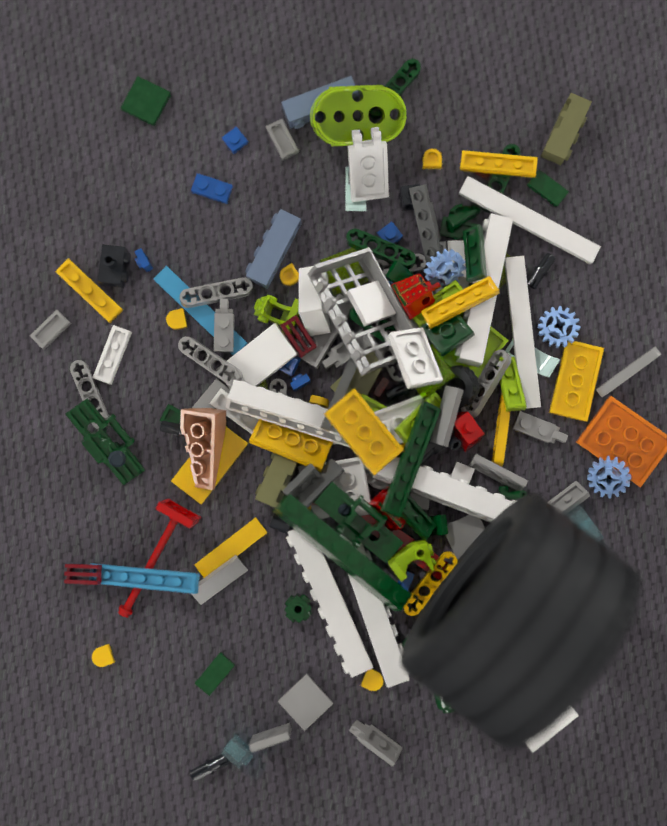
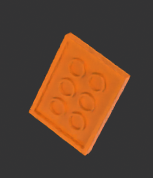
[576,396,667,487]

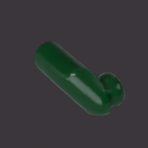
[498,486,527,501]

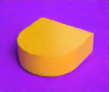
[423,149,442,169]
[280,263,299,286]
[166,308,188,330]
[309,395,330,409]
[92,644,115,667]
[360,669,383,691]

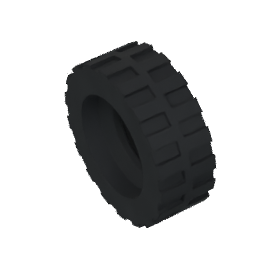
[435,365,480,408]

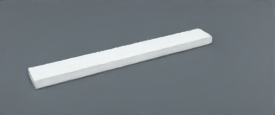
[458,176,601,264]
[504,256,541,409]

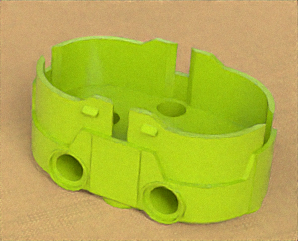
[310,85,407,146]

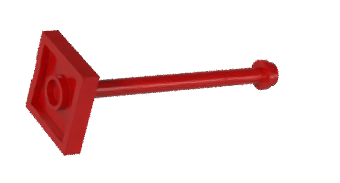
[118,498,201,618]

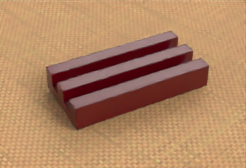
[280,315,317,358]
[64,564,102,585]

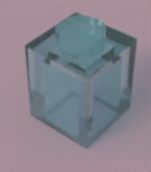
[221,733,253,769]

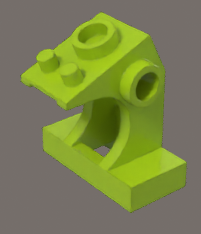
[254,295,299,339]
[388,540,436,581]

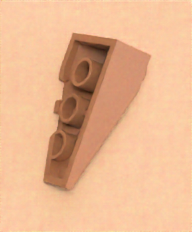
[180,408,226,490]

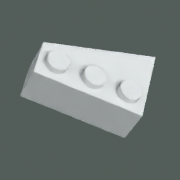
[299,266,331,336]

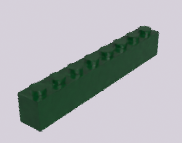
[273,494,412,611]

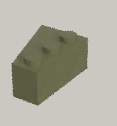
[540,93,592,165]
[330,352,384,396]
[255,452,298,507]

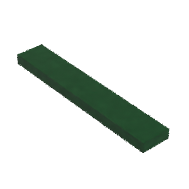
[381,401,441,518]

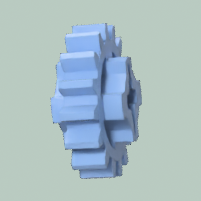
[424,249,466,290]
[537,306,580,348]
[587,456,631,498]

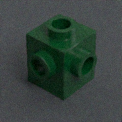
[284,593,313,623]

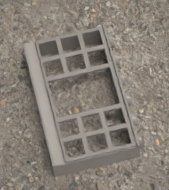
[307,248,414,376]

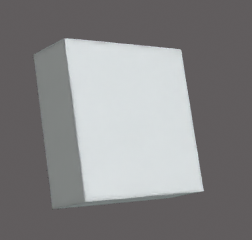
[451,462,475,483]

